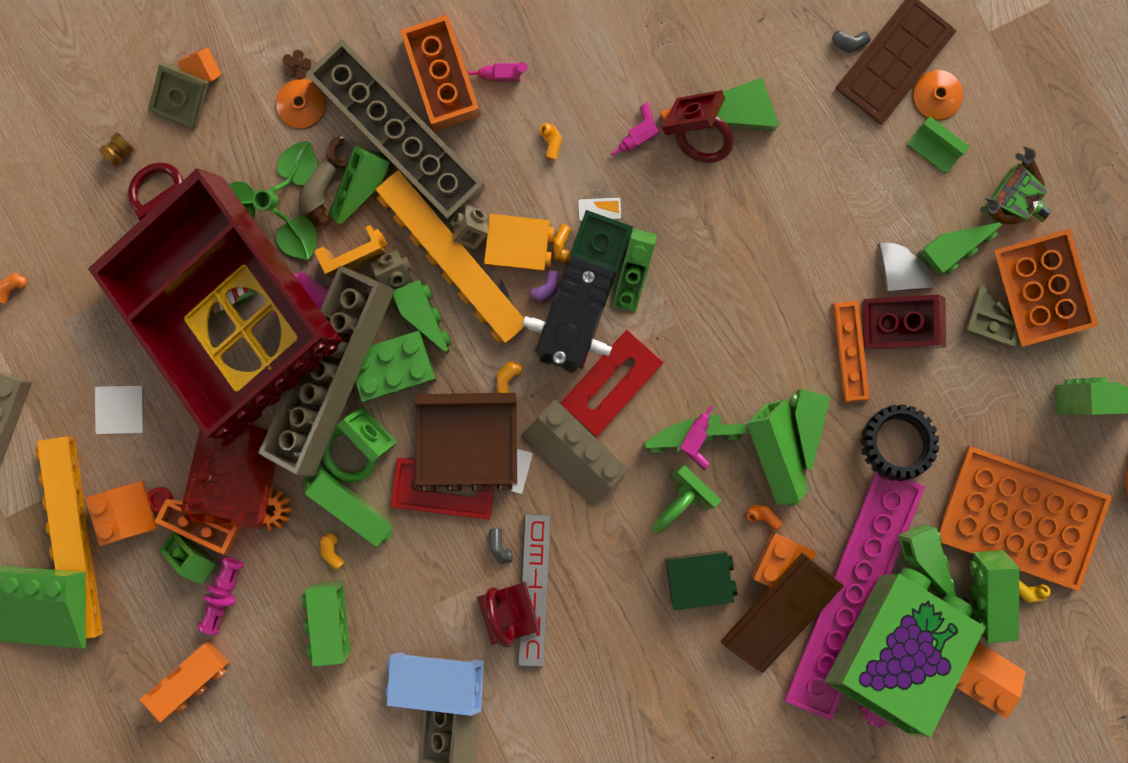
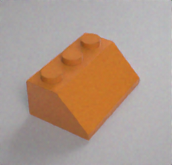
[956,642,1026,719]

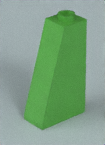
[747,399,808,506]
[302,464,393,547]

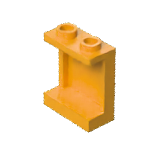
[484,214,554,272]
[314,225,388,279]

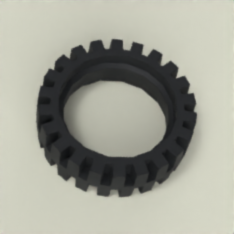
[861,404,939,481]

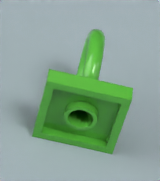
[322,406,397,482]
[652,465,722,534]

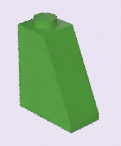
[712,78,779,131]

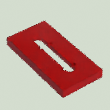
[560,329,664,437]
[391,457,495,520]

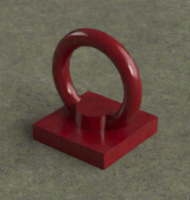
[662,90,734,163]
[128,163,184,220]
[477,582,540,648]

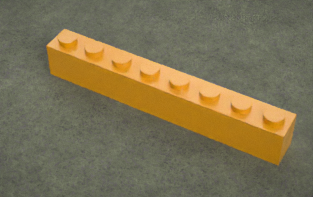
[376,170,526,344]
[35,436,103,639]

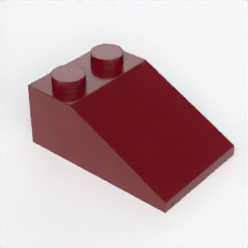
[864,294,947,349]

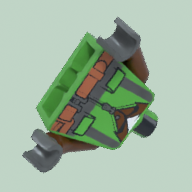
[980,146,1052,224]

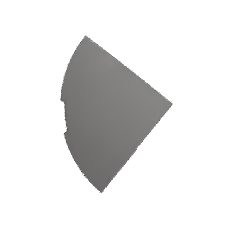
[879,243,934,292]

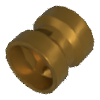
[99,132,135,167]

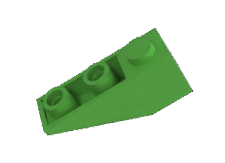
[919,222,1001,275]
[612,228,657,312]
[393,280,452,352]
[897,525,956,597]

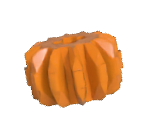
[249,488,293,531]

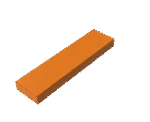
[832,301,870,403]

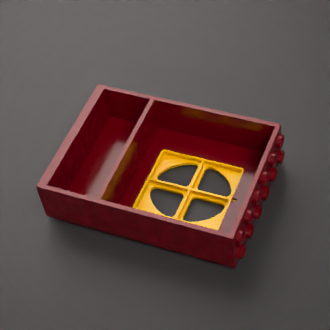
[88,168,343,439]

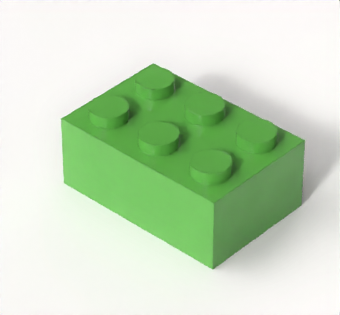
[355,331,437,402]
[970,550,1019,643]
[302,581,351,667]

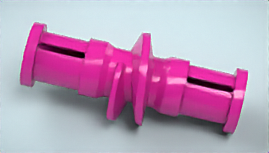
[197,556,244,635]

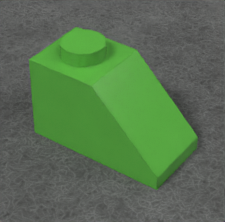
[159,531,216,585]

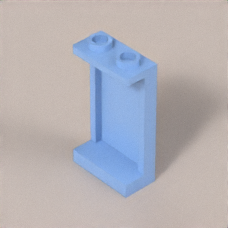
[385,652,484,716]

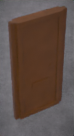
[836,0,956,125]
[720,553,844,673]

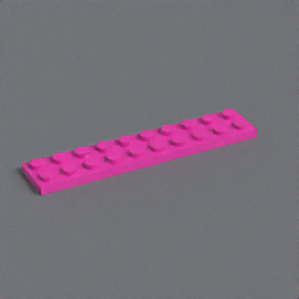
[784,471,925,721]

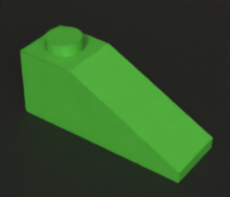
[328,145,390,224]
[789,389,831,470]

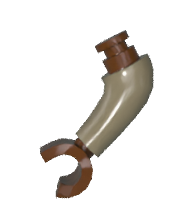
[298,136,351,227]

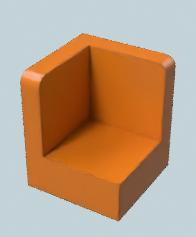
[177,47,221,82]

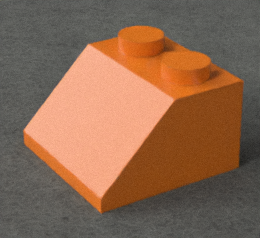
[85,480,158,546]
[750,531,817,587]

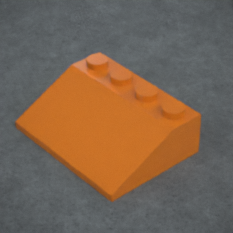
[994,228,1099,347]

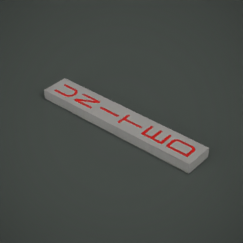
[519,514,551,667]

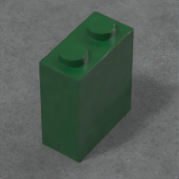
[665,550,737,611]

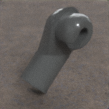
[832,31,871,52]
[489,528,513,564]

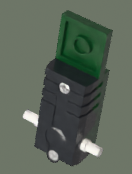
[522,210,633,373]

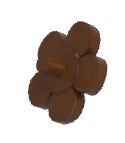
[282,50,311,79]

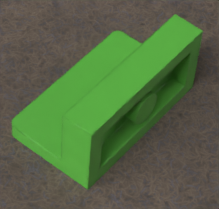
[907,116,970,173]

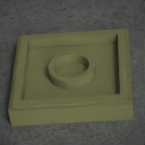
[148,63,209,129]

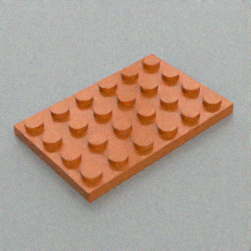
[938,446,1112,592]

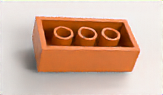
[400,15,481,132]

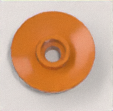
[913,70,963,120]
[276,79,326,129]

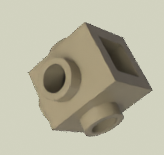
[451,204,488,250]
[370,249,413,289]

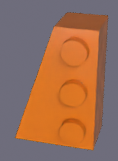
[154,499,250,556]
[140,640,230,722]

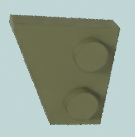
[964,286,1018,348]

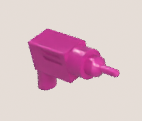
[468,62,528,82]
[611,102,659,156]
[679,405,712,471]

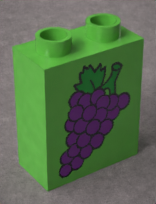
[824,568,986,738]

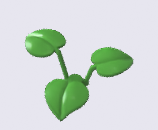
[229,141,318,260]

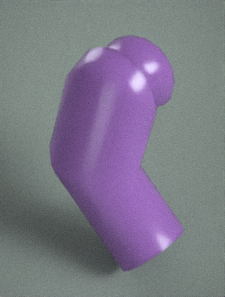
[530,270,560,303]

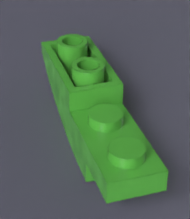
[644,415,746,453]

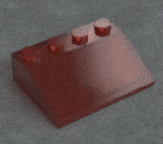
[181,424,276,530]

